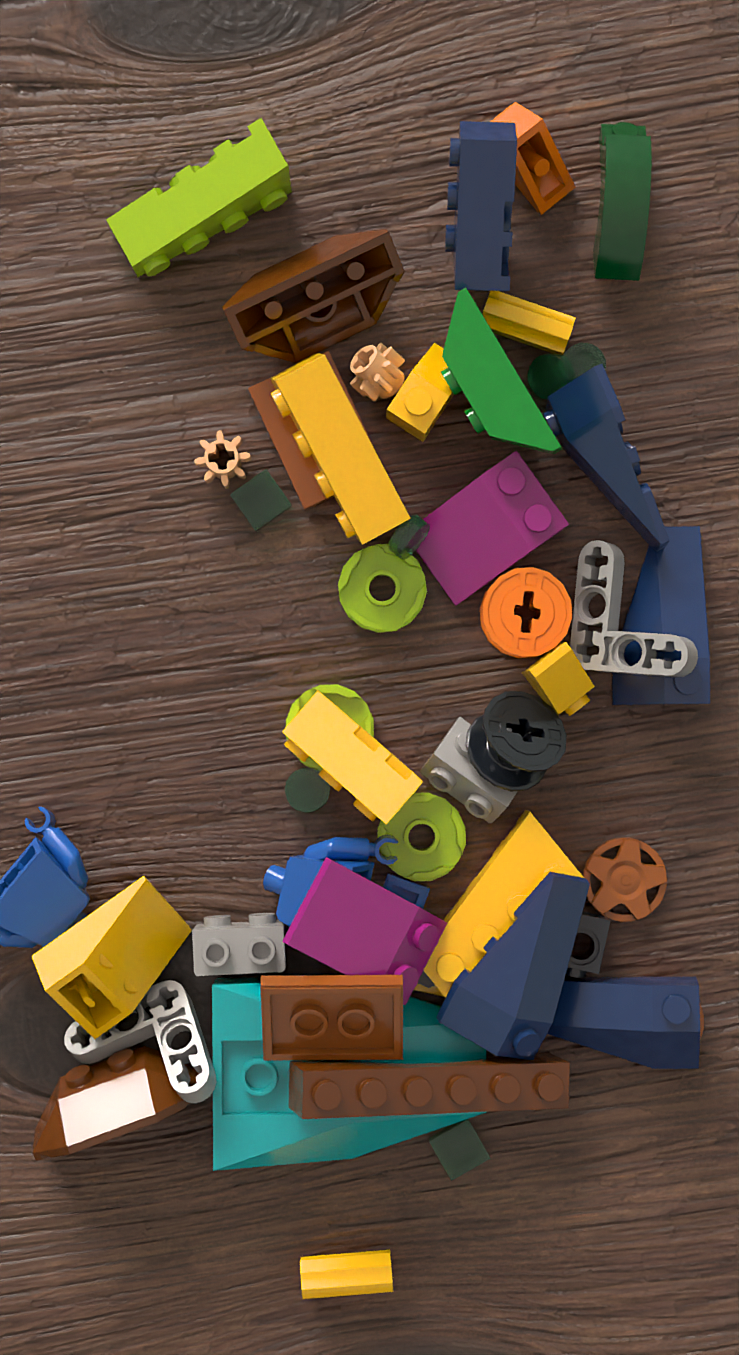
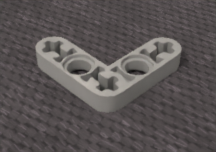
[570,540,698,677]
[64,980,217,1103]

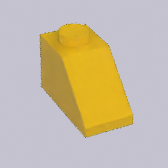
[386,343,454,442]
[522,642,595,716]

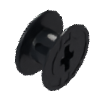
[465,691,567,792]

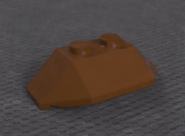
[222,229,405,363]
[33,1046,199,1161]

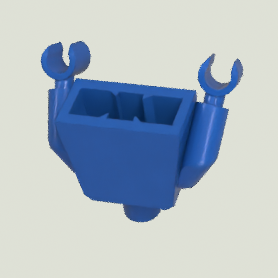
[0,806,90,948]
[263,835,399,927]

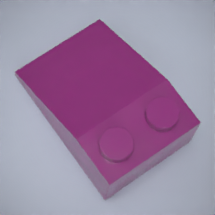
[404,450,569,606]
[282,857,447,1005]

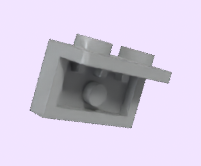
[420,717,518,823]
[192,913,287,976]

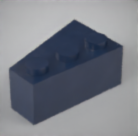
[445,121,517,291]

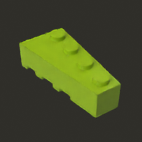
[106,118,292,277]

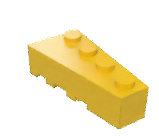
[270,353,411,545]
[423,810,584,998]

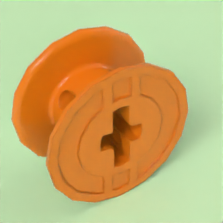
[480,567,572,659]

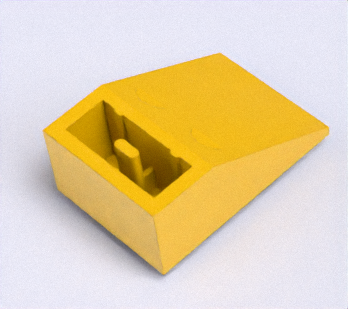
[32,876,192,1039]

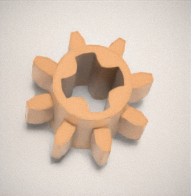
[350,343,405,401]
[194,430,252,489]

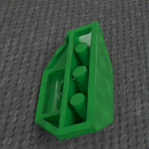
[441,287,562,454]

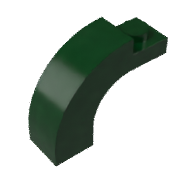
[593,122,652,281]

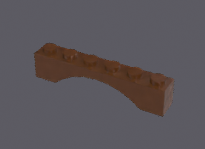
[289,1053,570,1119]

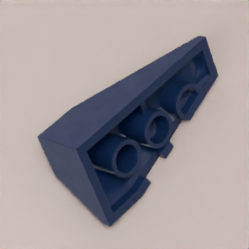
[542,364,670,552]
[611,526,710,705]
[436,872,590,1060]
[547,977,700,1069]

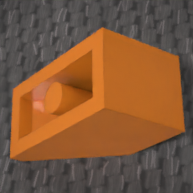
[490,102,576,215]

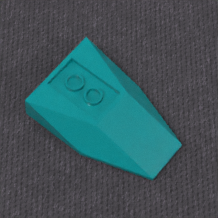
[212,977,486,1171]

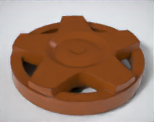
[582,837,667,922]

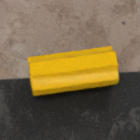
[482,291,576,356]
[300,1250,393,1299]

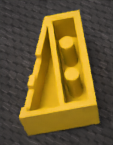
[282,690,423,825]

